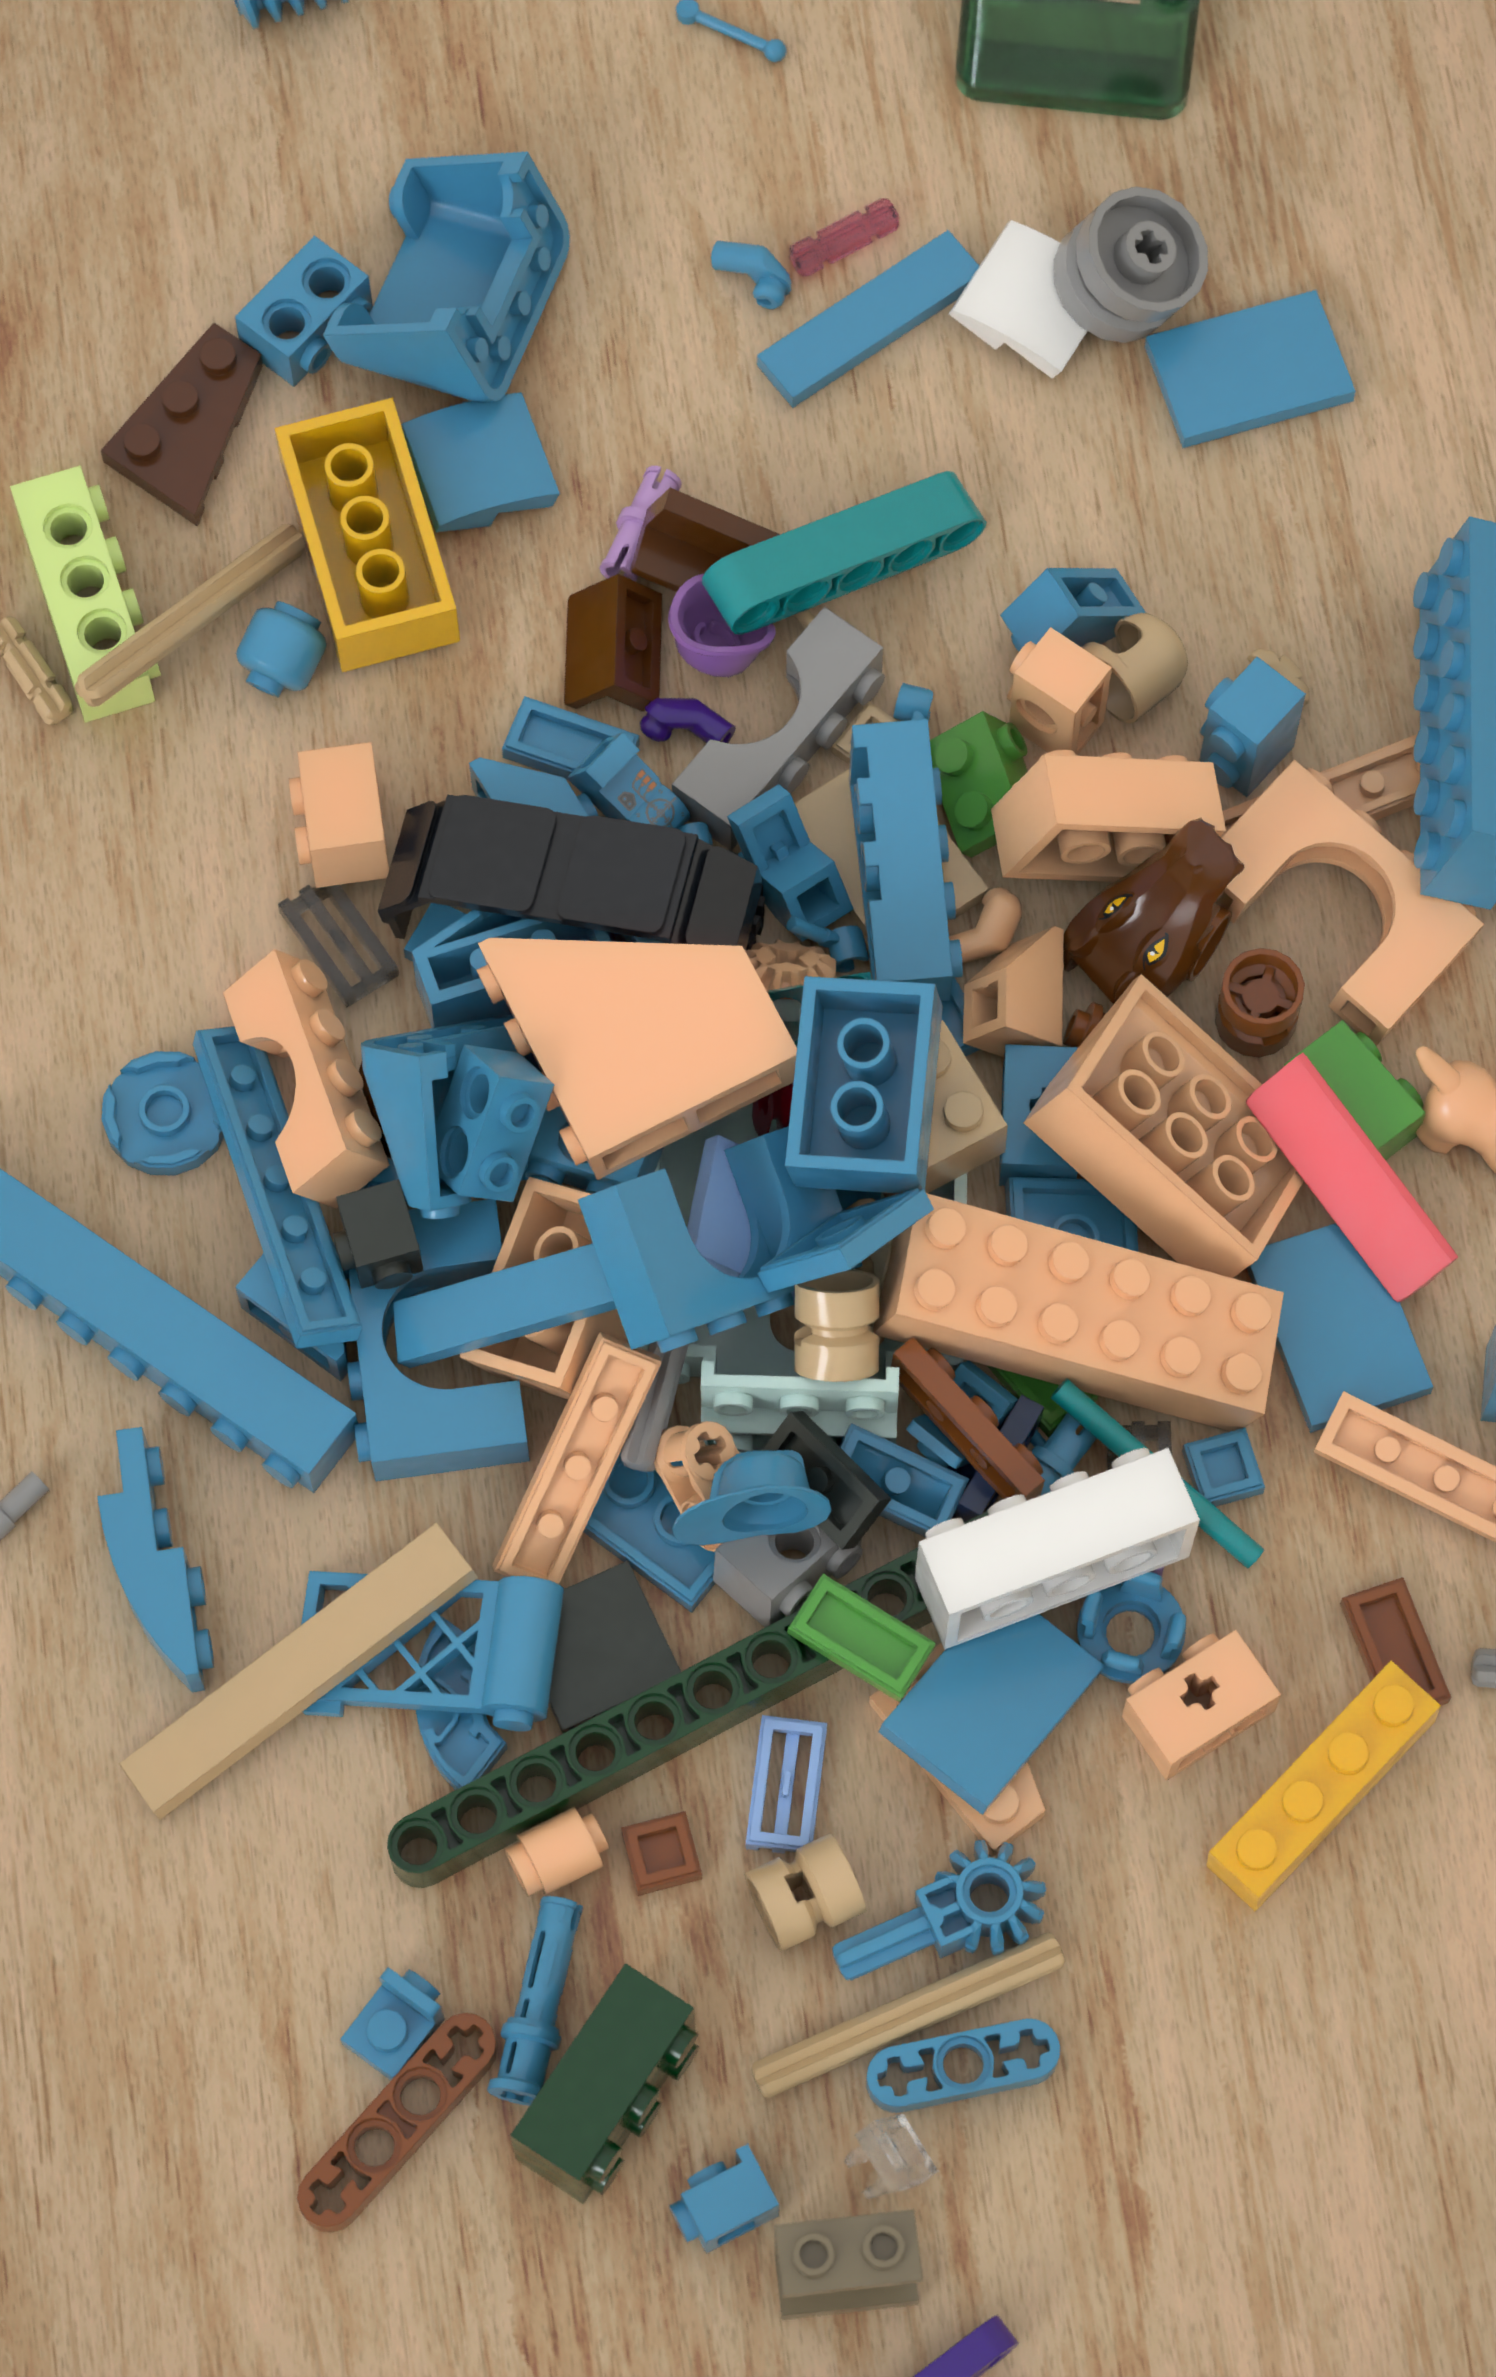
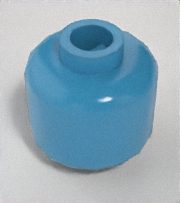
[236,601,327,698]

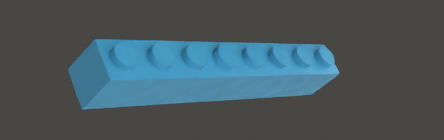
[0,1169,358,1493]

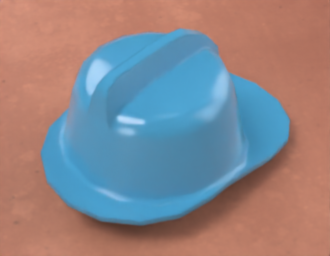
[672,1450,831,1545]

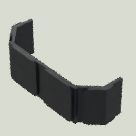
[377,794,762,950]

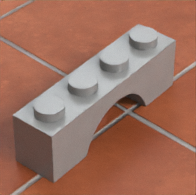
[672,607,885,851]

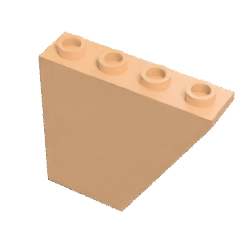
[476,938,797,1180]

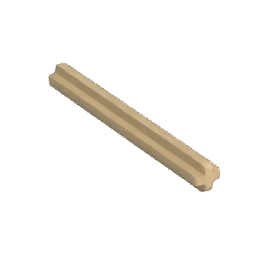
[74,524,305,707]
[752,1933,1065,2098]

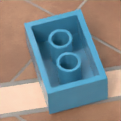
[785,976,943,1194]

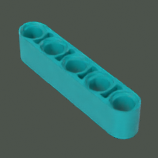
[702,471,987,634]

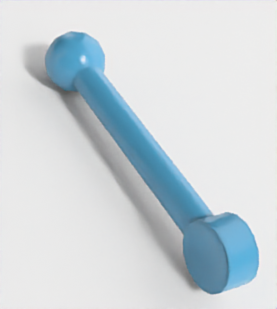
[676,0,787,62]

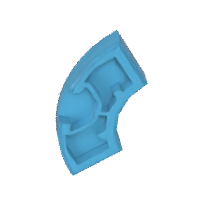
[415,1616,508,1790]

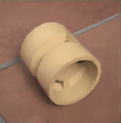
[794,1269,879,1382]
[745,1833,867,1952]

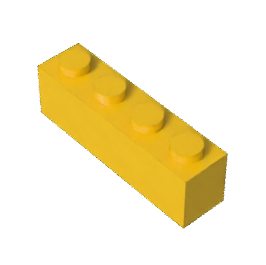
[1206,1661,1441,1912]

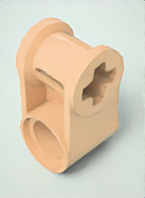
[654,1421,739,1552]

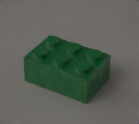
[510,1963,699,2204]

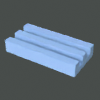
[745,1715,827,1854]

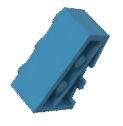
[412,910,611,1028]

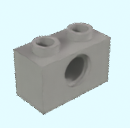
[713,1525,863,1627]

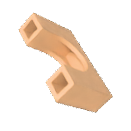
[1216,759,1484,1047]

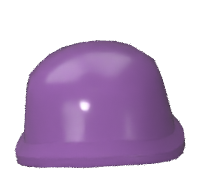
[668,574,776,677]

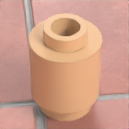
[505,1807,609,1897]

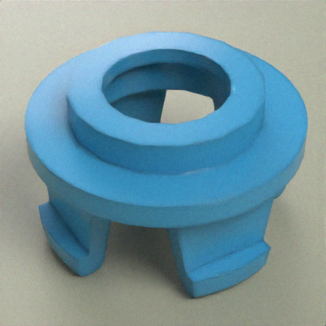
[1077,1572,1186,1684]

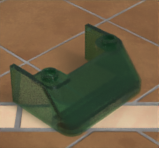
[955,0,1200,120]

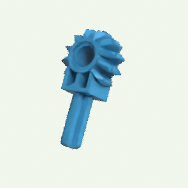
[832,1840,1046,1981]

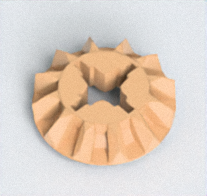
[746,939,837,999]

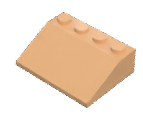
[1023,974,1304,1278]

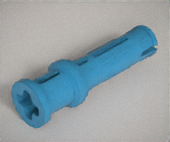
[487,1896,583,2106]

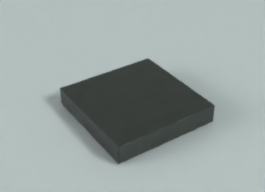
[549,1560,681,1733]

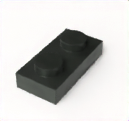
[762,1411,892,1550]

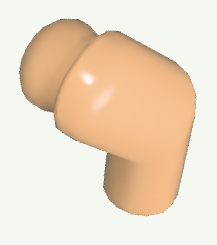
[949,887,1022,964]

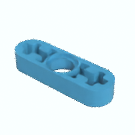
[866,2019,1060,2113]

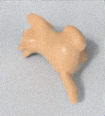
[1415,1046,1496,1174]

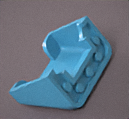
[323,151,570,402]
[361,1014,541,1219]

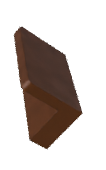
[631,488,780,592]
[564,574,662,712]

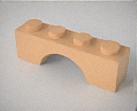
[223,949,389,1208]

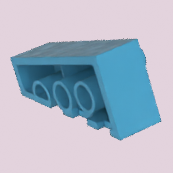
[849,719,963,1001]

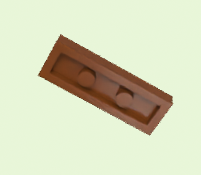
[891,1337,1045,1501]

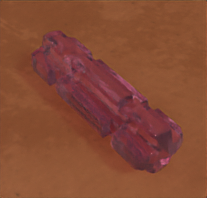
[789,198,900,276]

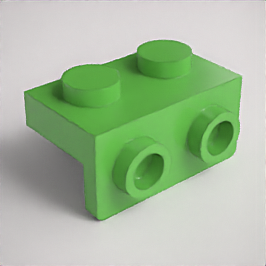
[930,711,1028,858]

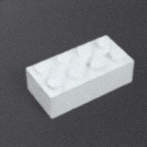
[915,1448,1200,1650]

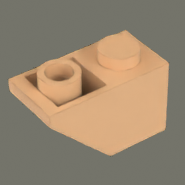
[963,926,1064,1058]

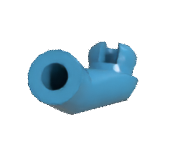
[711,241,792,309]

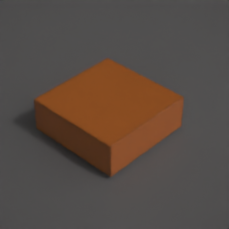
[621,1811,702,1896]

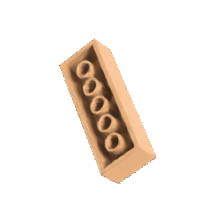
[873,1193,1284,1431]

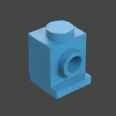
[669,2144,779,2254]

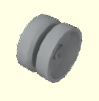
[1054,187,1208,343]

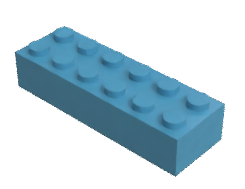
[1413,516,1496,910]

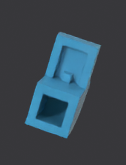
[727,784,854,942]

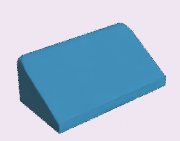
[839,1423,969,1538]

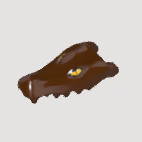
[1063,818,1244,1004]

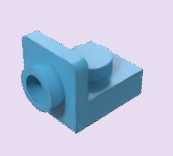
[340,1967,444,2080]

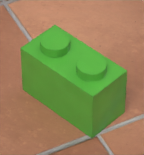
[1284,1020,1426,1160]

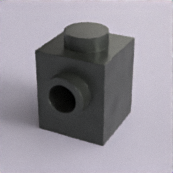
[333,1179,424,1289]

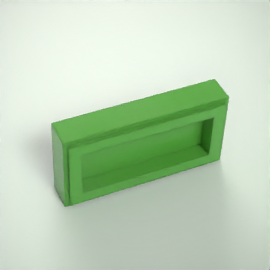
[787,1574,936,1703]

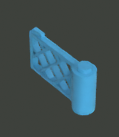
[301,1571,564,1732]

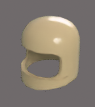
[1082,613,1188,724]

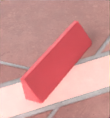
[1246,1053,1458,1302]

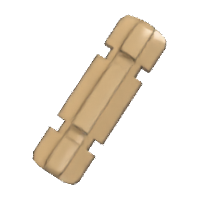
[0,616,73,725]

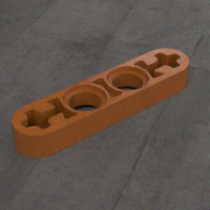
[297,2013,498,2233]

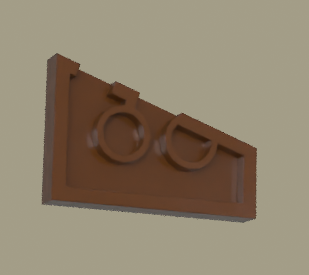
[101,323,263,526]

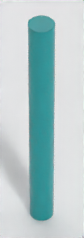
[1050,1378,1264,1569]

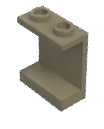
[774,2209,923,2320]

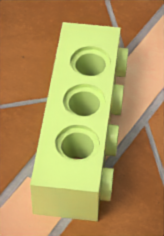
[10,466,161,723]

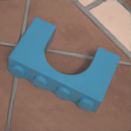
[578,1126,863,1353]
[333,1199,530,1482]

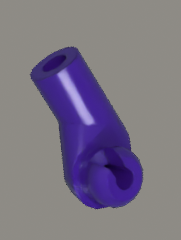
[640,698,736,743]

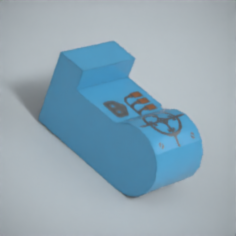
[567,732,690,829]

